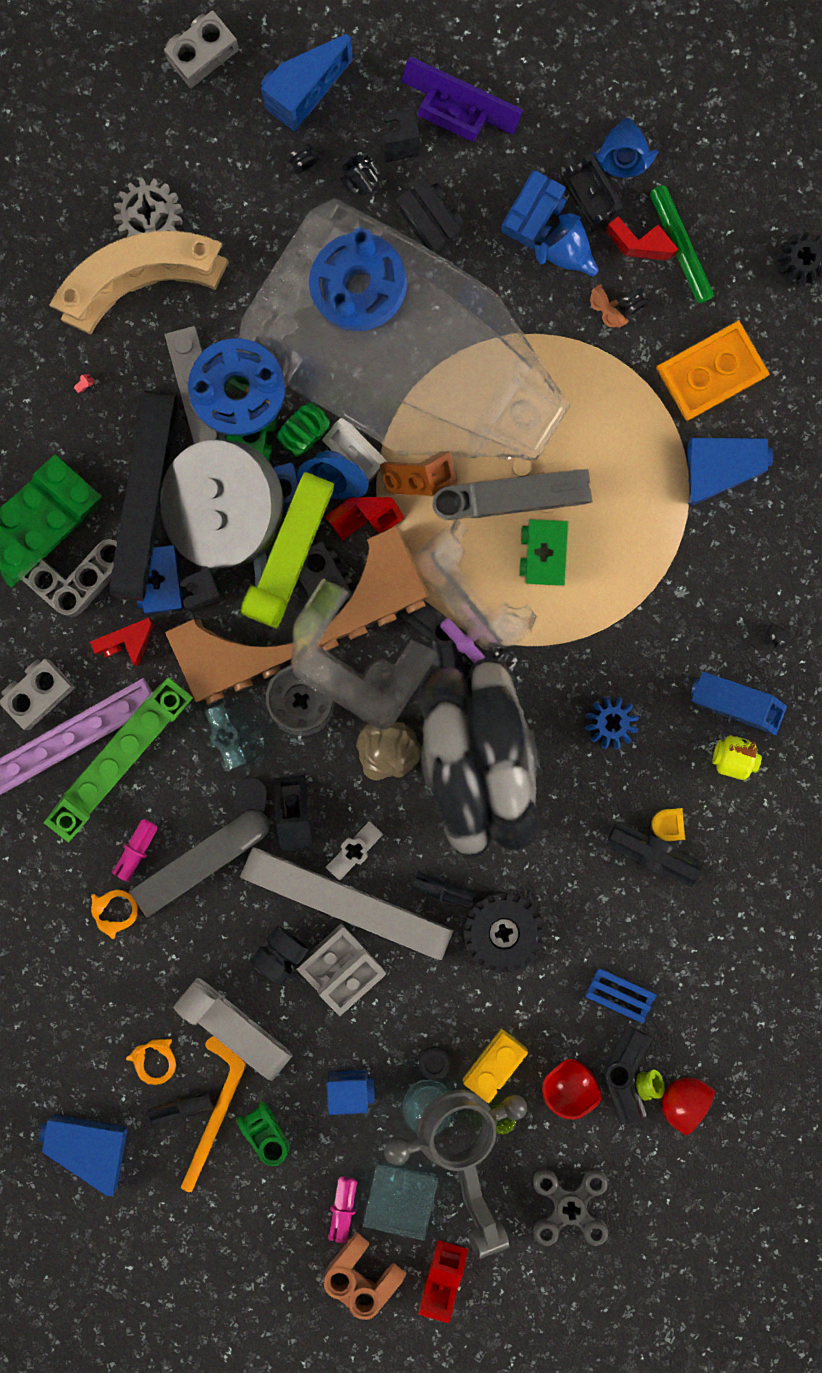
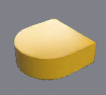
[651,808,685,841]

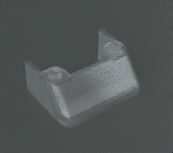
[292,579,438,729]

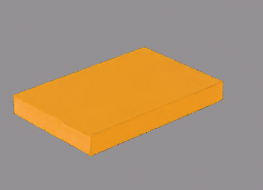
[656,320,770,422]

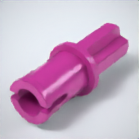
[112,819,157,882]
[328,1176,357,1243]

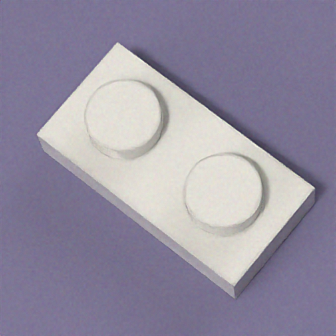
[322,416,387,483]

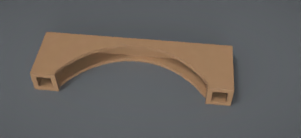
[165,526,430,705]

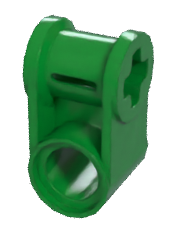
[236,1101,289,1166]

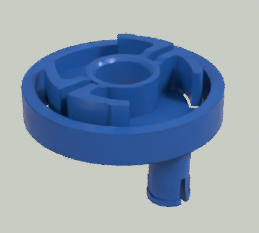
[309,227,407,331]
[188,338,285,436]

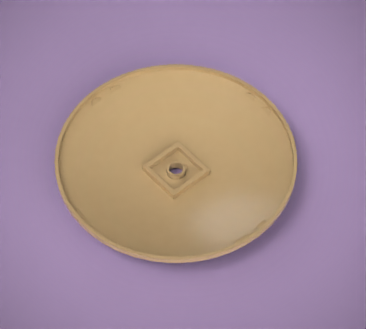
[376,334,690,646]

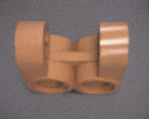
[324,1232,406,1320]

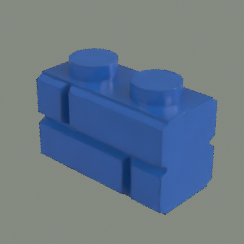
[501,170,567,249]

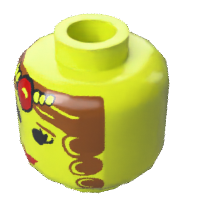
[712,735,762,780]

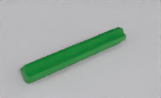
[650,185,713,304]

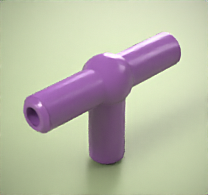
[440,618,485,664]

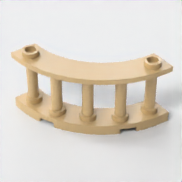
[50,231,229,335]

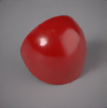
[542,1059,602,1120]
[661,1077,715,1136]

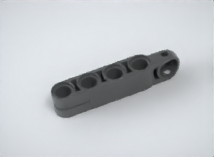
[433,469,593,520]
[129,810,271,918]

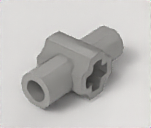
[326,821,383,880]

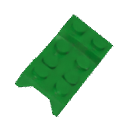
[0,455,102,588]

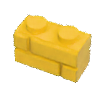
[463,1028,528,1104]

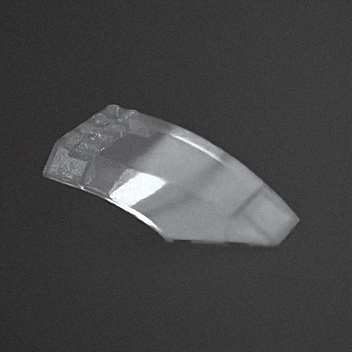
[237,198,570,460]

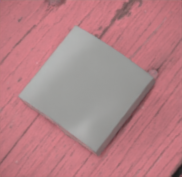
[295,923,387,1016]

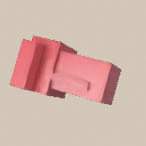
[74,374,96,393]

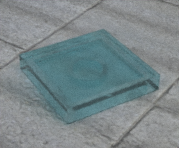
[362,1162,439,1241]

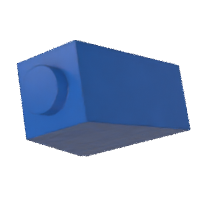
[687,438,773,505]
[691,672,787,735]
[39,1114,128,1197]

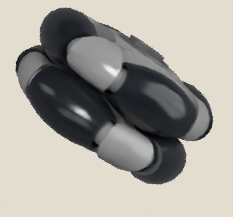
[419,657,540,858]

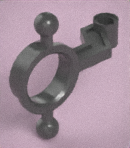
[384,1089,527,1260]

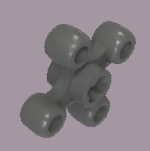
[533,1168,608,1246]

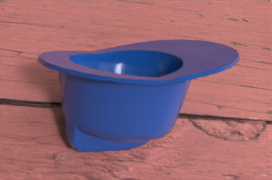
[297,450,369,499]

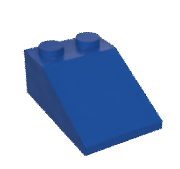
[261,34,353,132]

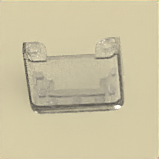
[414,519,537,650]

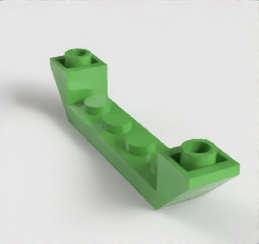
[44,677,193,843]

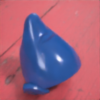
[592,117,659,178]
[535,213,599,277]

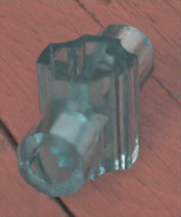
[205,704,246,770]

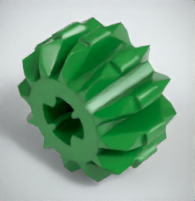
[277,403,330,457]

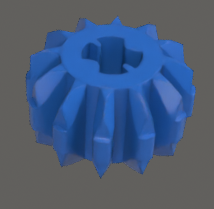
[585,696,639,749]

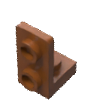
[380,451,457,496]

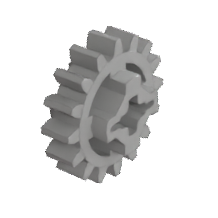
[114,178,183,237]

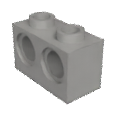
[164,10,239,88]
[0,659,76,730]

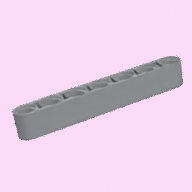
[240,847,454,960]

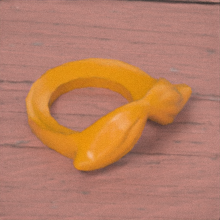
[91,889,138,939]
[126,1039,176,1085]

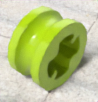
[636,1070,665,1101]

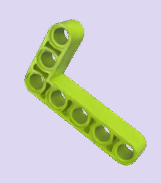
[241,472,335,629]

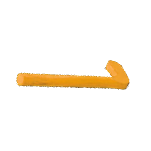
[181,1036,246,1192]

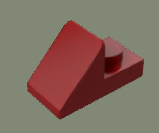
[90,618,155,666]

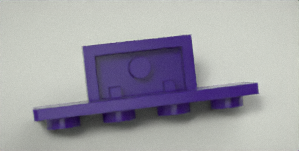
[402,57,523,142]

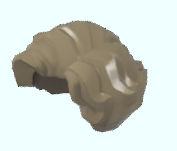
[356,718,421,780]

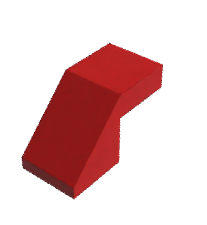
[606,216,678,260]
[325,497,405,541]
[418,1240,468,1324]

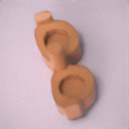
[590,284,628,328]

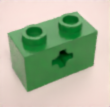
[519,519,568,586]

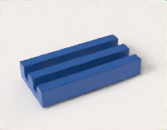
[585,967,657,1024]

